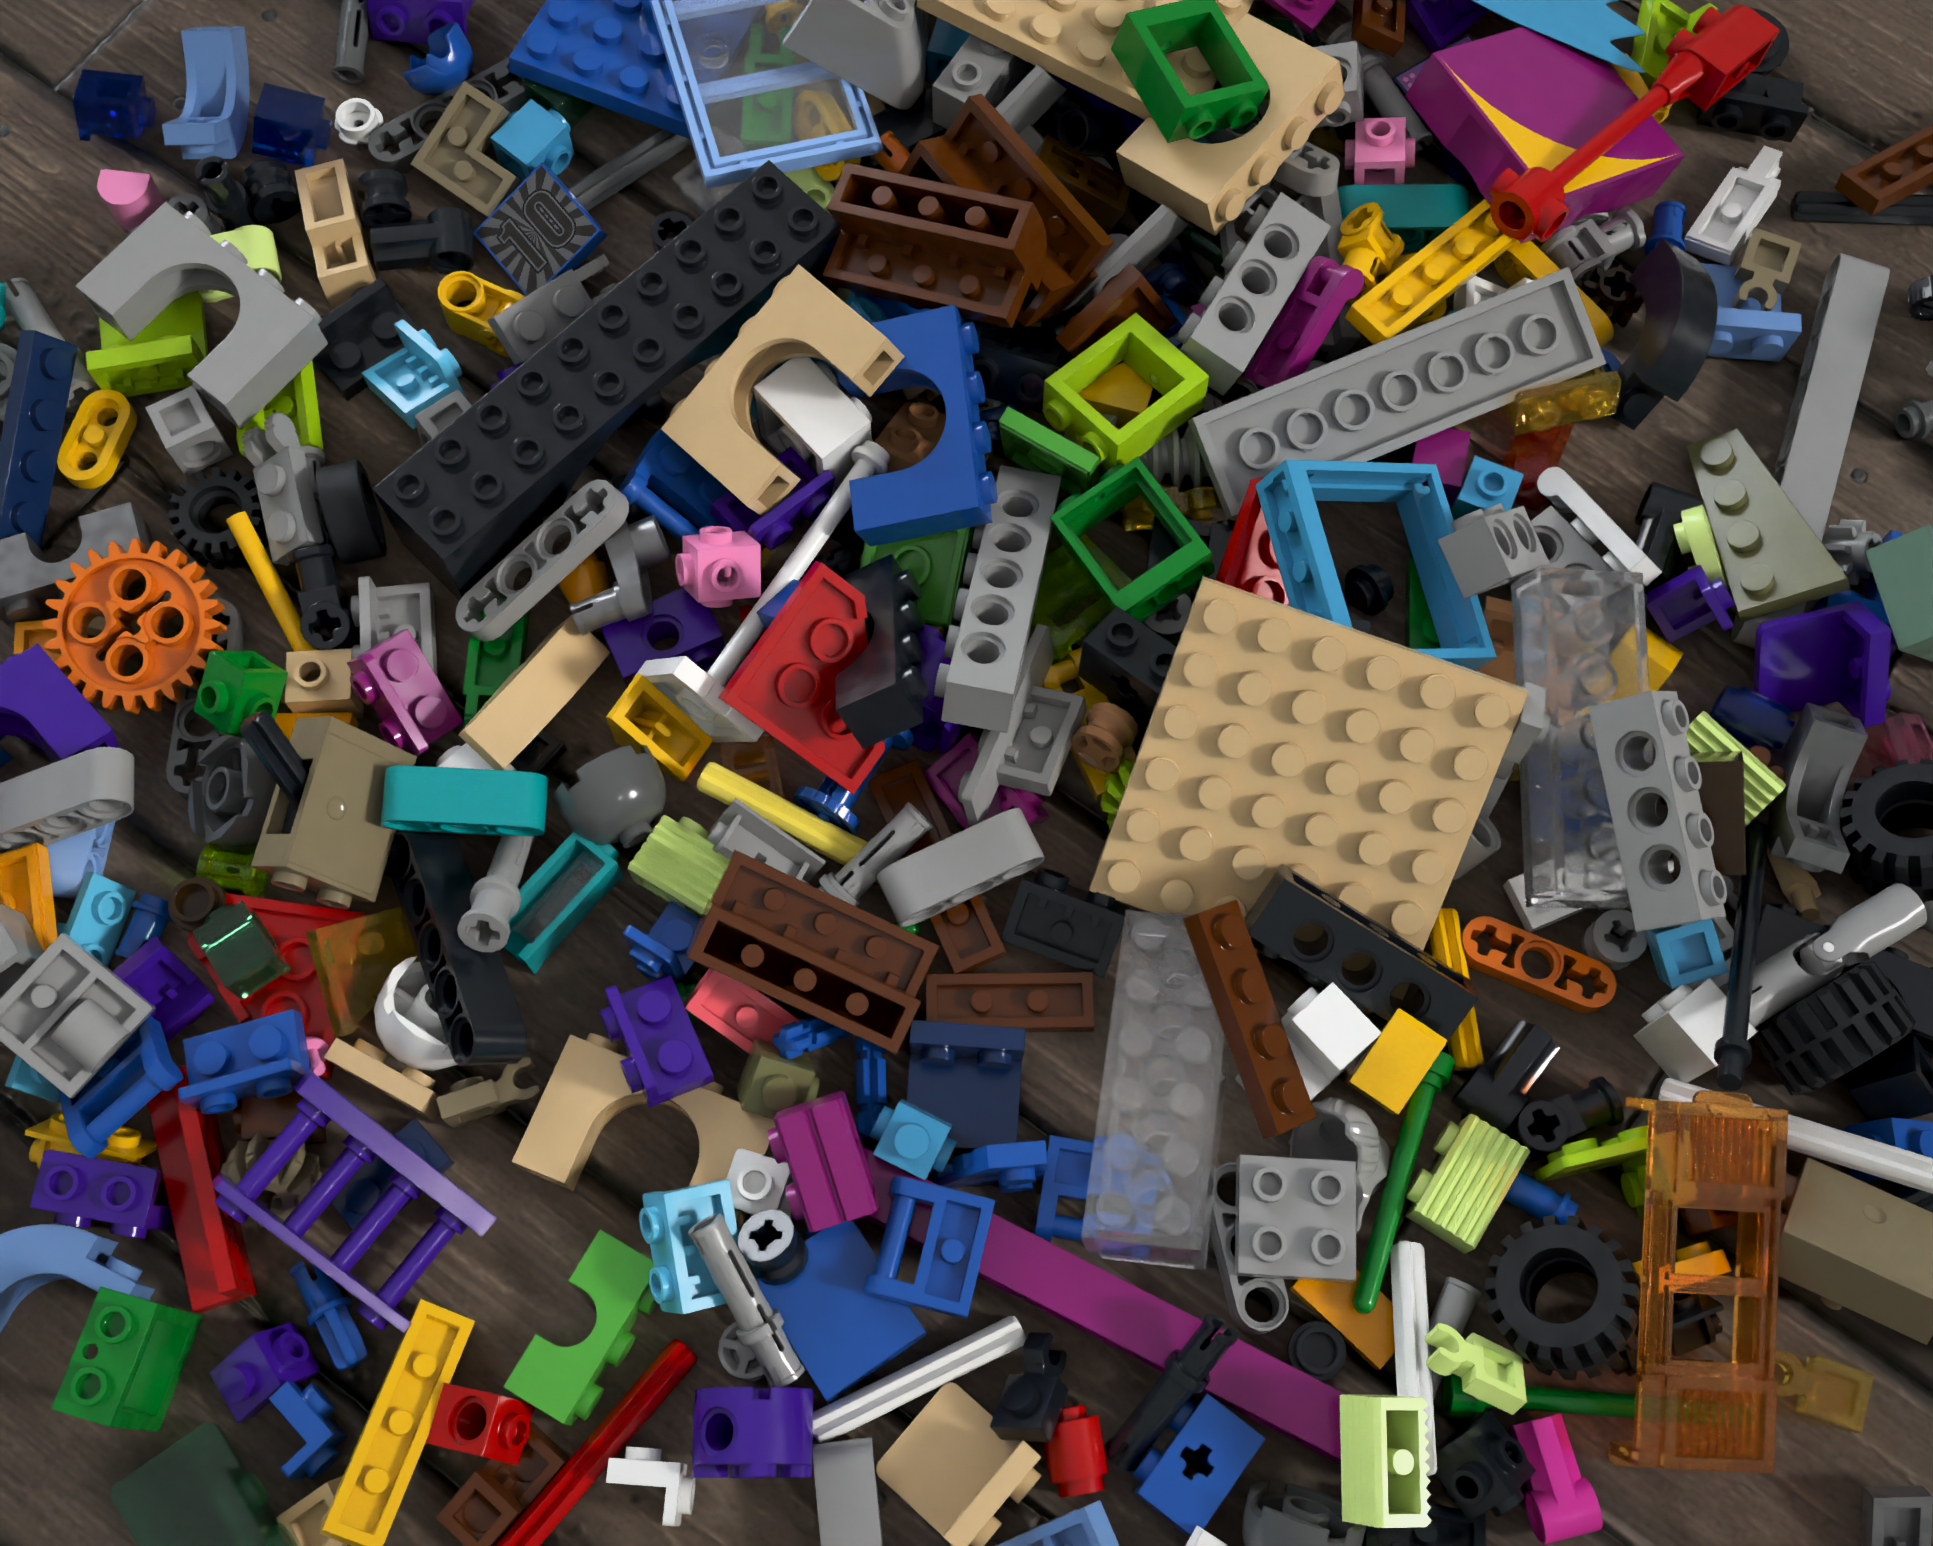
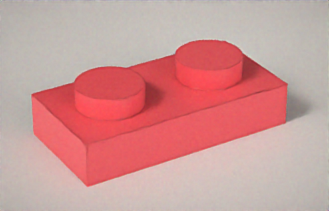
[683,968,801,1053]

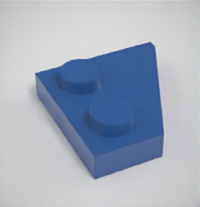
[932,1140,1048,1193]

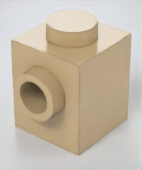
[280,648,364,718]

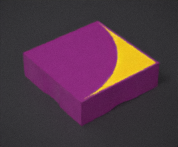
[1405,26,1685,244]

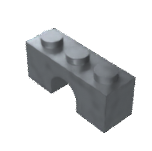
[0,502,153,624]

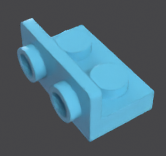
[639,1179,739,1314]

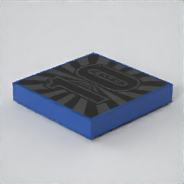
[473,162,608,296]

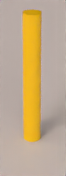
[226,511,317,652]

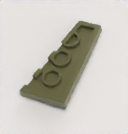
[1686,429,1850,622]

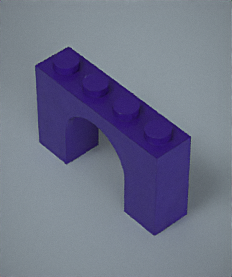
[0,643,120,763]

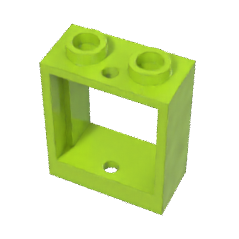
[1042,313,1209,470]

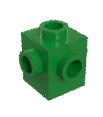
[193,651,288,738]

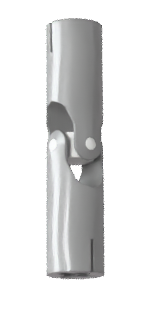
[1719,883,1927,1027]

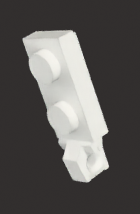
[1684,146,1783,266]

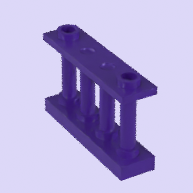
[212,1068,497,1333]

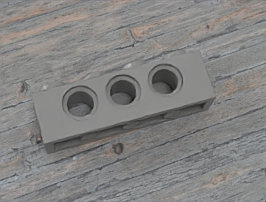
[1175,192,1332,396]
[1588,690,1727,932]

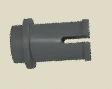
[1894,399,1933,441]

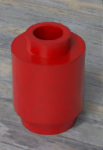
[1043,1404,1109,1497]

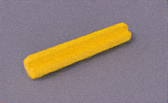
[1429,908,1484,1071]

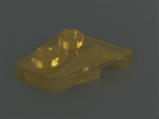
[306,906,420,1038]

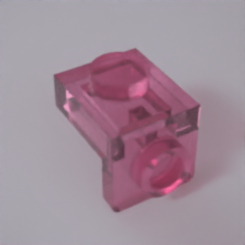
[1882,712,1933,764]

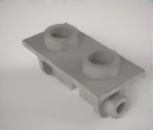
[707,798,826,884]

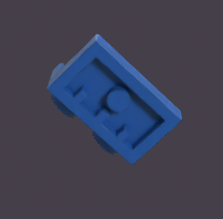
[177,1009,311,1114]

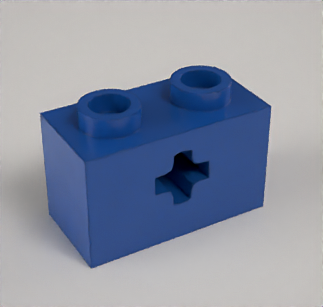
[1132,1393,1266,1538]

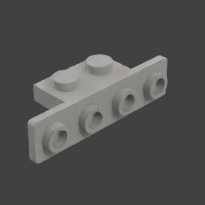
[958,624,1087,825]

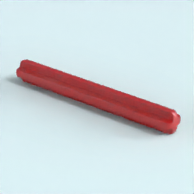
[495,1339,698,1546]

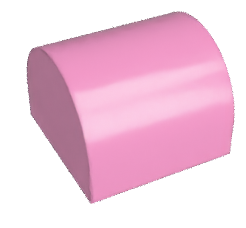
[97,169,166,231]

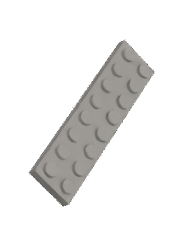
[1188,267,1606,519]

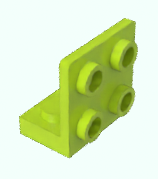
[86,291,208,397]
[1534,1125,1697,1219]

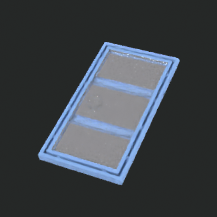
[649,0,883,189]

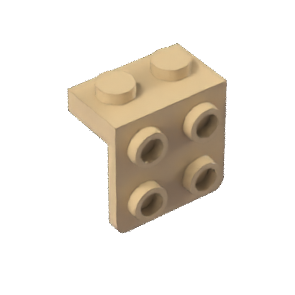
[876,1382,1042,1546]

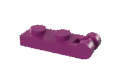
[1243,256,1364,389]

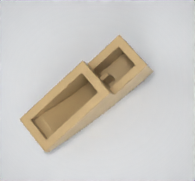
[294,158,376,309]
[458,614,610,770]

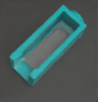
[503,831,624,975]

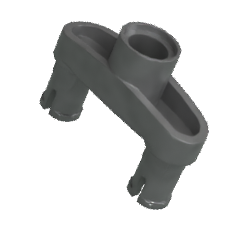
[542,502,671,636]

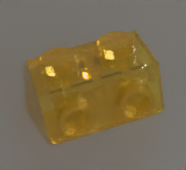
[1503,366,1621,435]

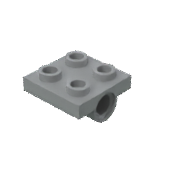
[0,933,156,1098]
[1235,1154,1356,1283]

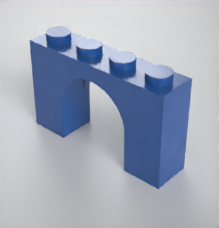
[837,305,998,547]

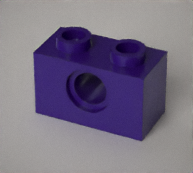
[601,588,725,688]

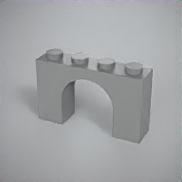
[75,202,328,430]

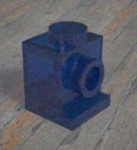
[73,69,156,141]

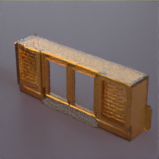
[1606,1090,1789,1473]

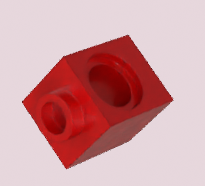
[426,1383,534,1465]

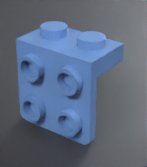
[1700,263,1802,362]

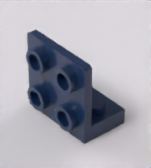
[906,1020,1026,1150]

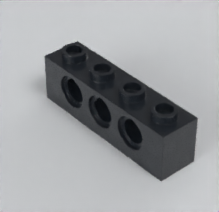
[1245,864,1479,1043]

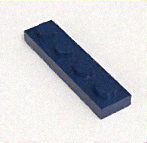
[0,330,78,549]

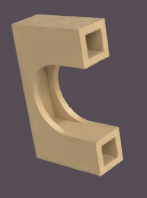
[1116,13,1345,236]
[661,264,905,517]
[512,1033,776,1234]

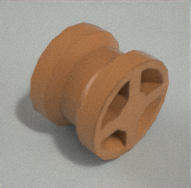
[1071,702,1139,771]

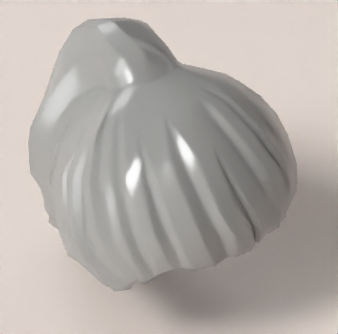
[1289,1097,1390,1233]

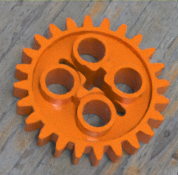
[42,538,227,715]

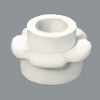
[334,98,384,146]

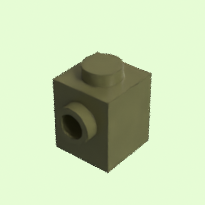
[736,1038,819,1119]

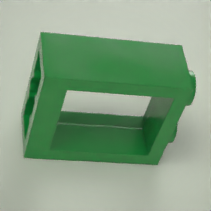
[1111,0,1269,143]
[1050,457,1215,622]
[51,1286,204,1432]

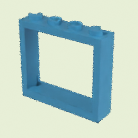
[1255,459,1497,671]

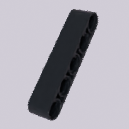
[388,831,527,1066]

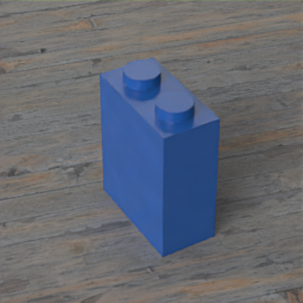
[754,1220,926,1403]

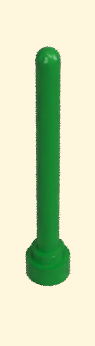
[1352,1051,1456,1314]
[1441,1374,1725,1425]

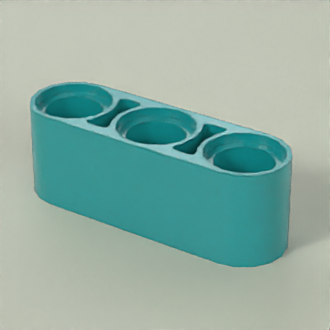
[1338,184,1471,252]
[380,765,549,837]

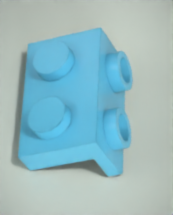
[362,319,466,429]

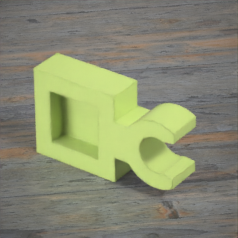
[1425,1323,1527,1415]

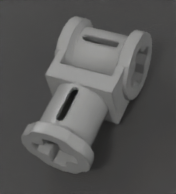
[1540,207,1646,289]

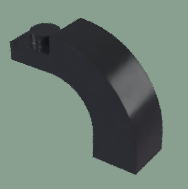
[1592,238,1718,430]

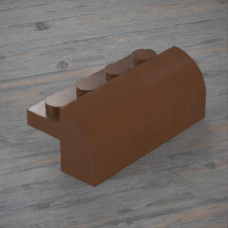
[898,93,1114,327]
[822,163,1047,329]
[686,849,939,1054]

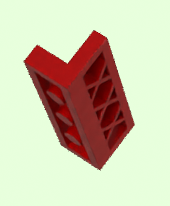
[147,1064,257,1313]

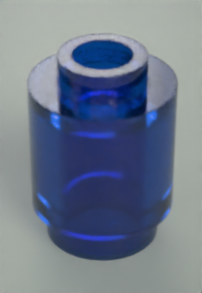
[1709,684,1795,751]

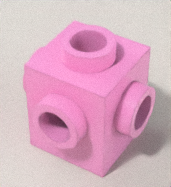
[1345,117,1415,185]
[675,526,761,608]

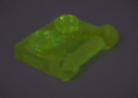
[1030,533,1132,661]

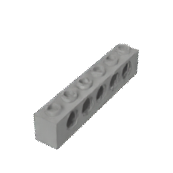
[934,465,1062,733]

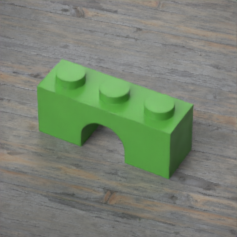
[503,1229,658,1426]

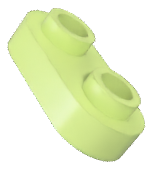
[1673,505,1732,597]

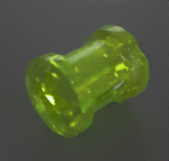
[196,843,269,898]

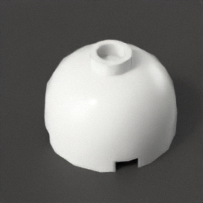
[374,956,458,1071]

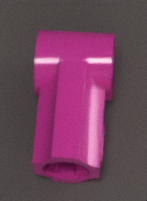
[1509,1413,1603,1545]

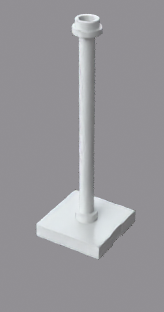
[634,440,891,743]

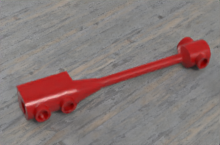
[1489,5,1780,242]

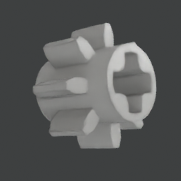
[1822,519,1883,585]

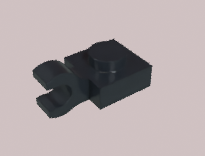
[990,1332,1069,1442]

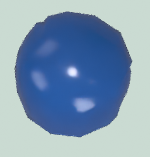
[403,22,474,96]

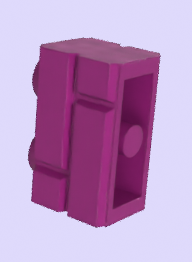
[768,1091,880,1232]

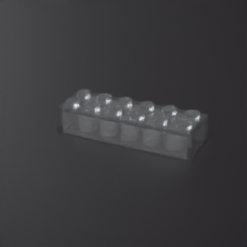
[1511,567,1653,910]
[1081,910,1230,1270]

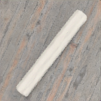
[1390,1241,1437,1476]
[813,1316,1026,1443]

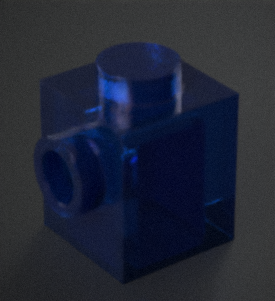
[252,83,332,167]

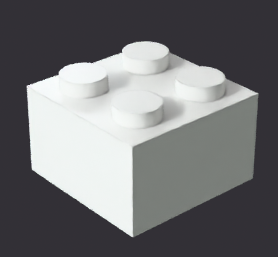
[754,357,873,497]

